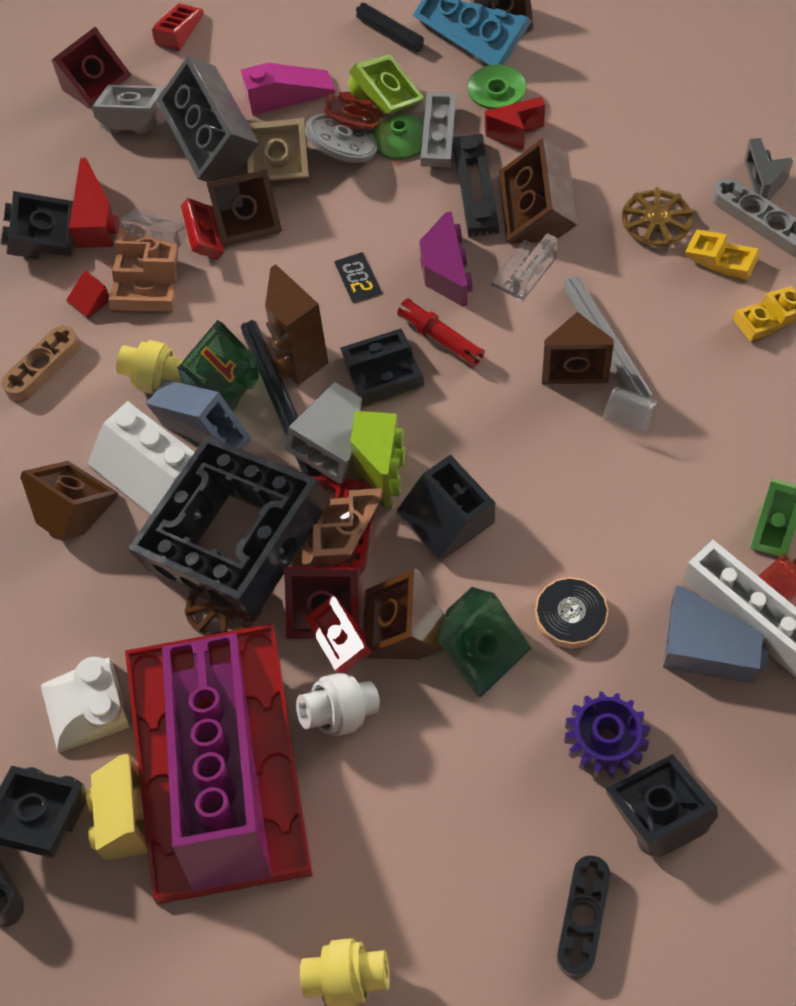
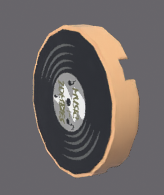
[534,577,609,649]

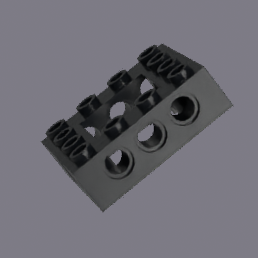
[128,436,331,619]

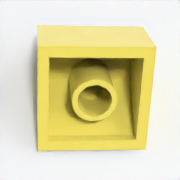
[86,754,148,861]

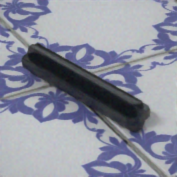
[355,3,424,52]

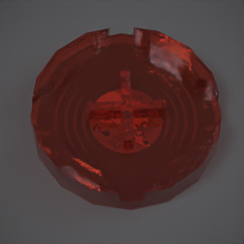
[324,92,383,130]

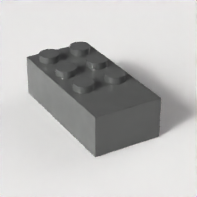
[157,55,259,182]

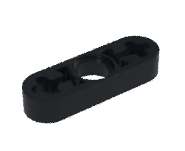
[557,855,610,978]

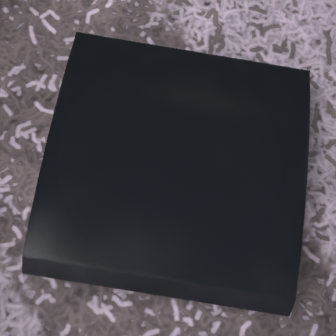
[340,328,425,406]

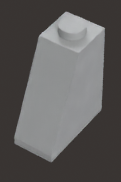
[284,382,362,484]

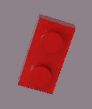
[181,198,224,260]

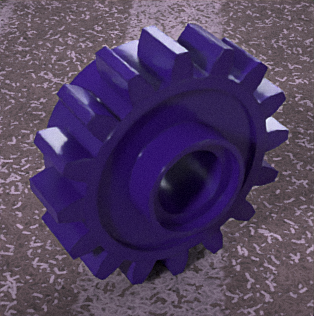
[564,692,650,779]

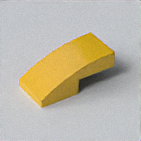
[685,229,759,280]

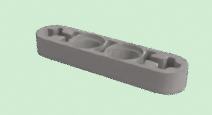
[712,178,796,257]

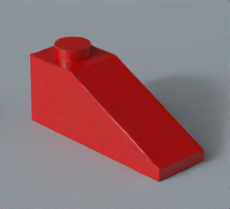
[69,157,119,248]

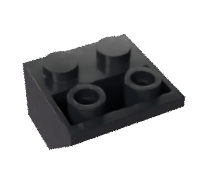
[396,454,495,562]

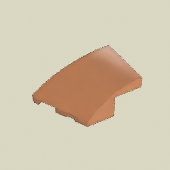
[108,228,178,312]
[289,488,383,567]

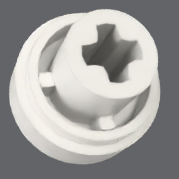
[296,673,380,737]

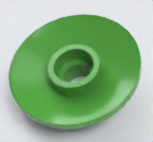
[467,65,526,109]
[371,113,424,160]

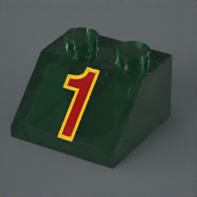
[177,320,259,411]

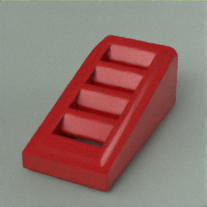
[151,3,204,51]

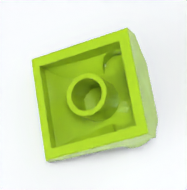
[348,54,425,114]

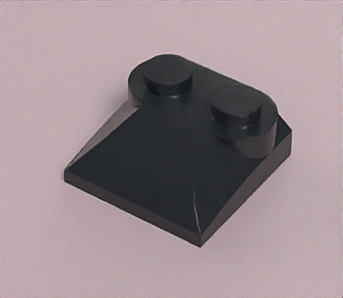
[606,754,718,857]

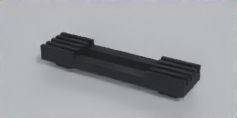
[453,134,499,237]

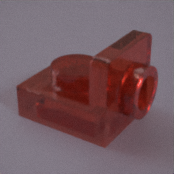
[758,553,796,601]

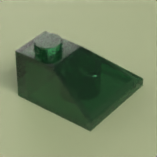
[438,587,531,698]

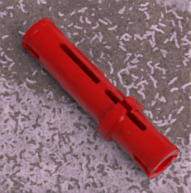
[397,298,485,368]

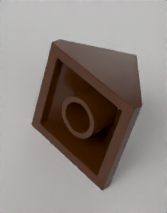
[542,312,614,384]

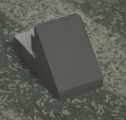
[744,138,793,201]

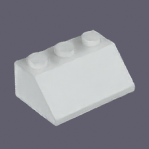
[87,401,194,516]

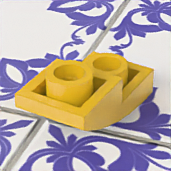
[732,286,796,342]

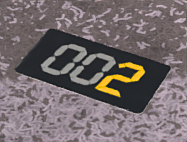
[334,252,381,302]

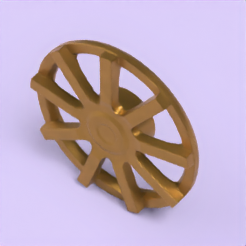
[622,187,693,246]

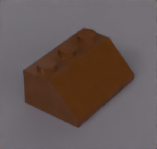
[499,138,578,244]
[265,264,329,385]

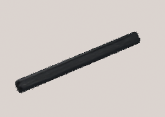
[241,320,322,477]

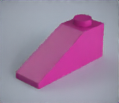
[241,63,335,116]

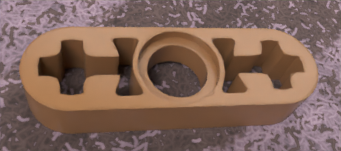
[1,326,80,402]

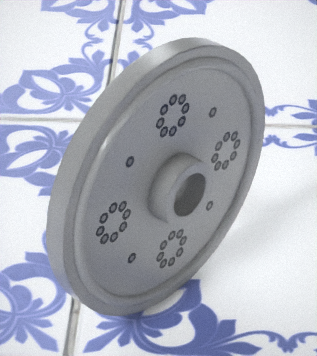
[305,114,378,163]

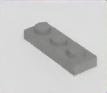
[421,92,456,167]

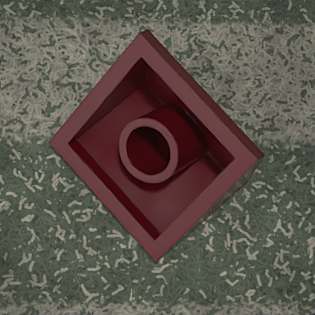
[51,26,132,108]
[284,567,362,638]

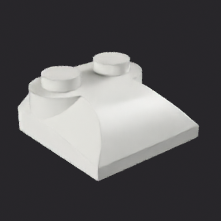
[40,657,131,753]

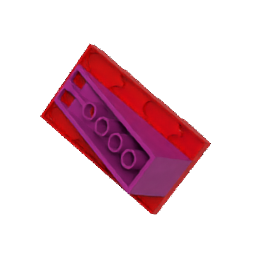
[125,624,313,905]

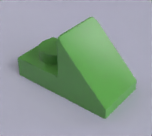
[750,478,796,558]

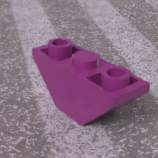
[419,212,473,306]

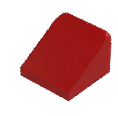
[66,271,109,319]

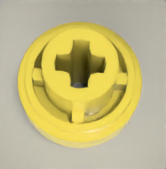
[116,340,189,394]
[300,938,390,1006]

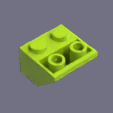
[350,411,405,509]

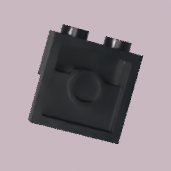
[1,191,73,259]
[0,765,87,858]

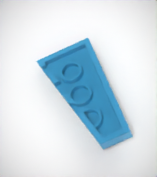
[413,0,532,65]

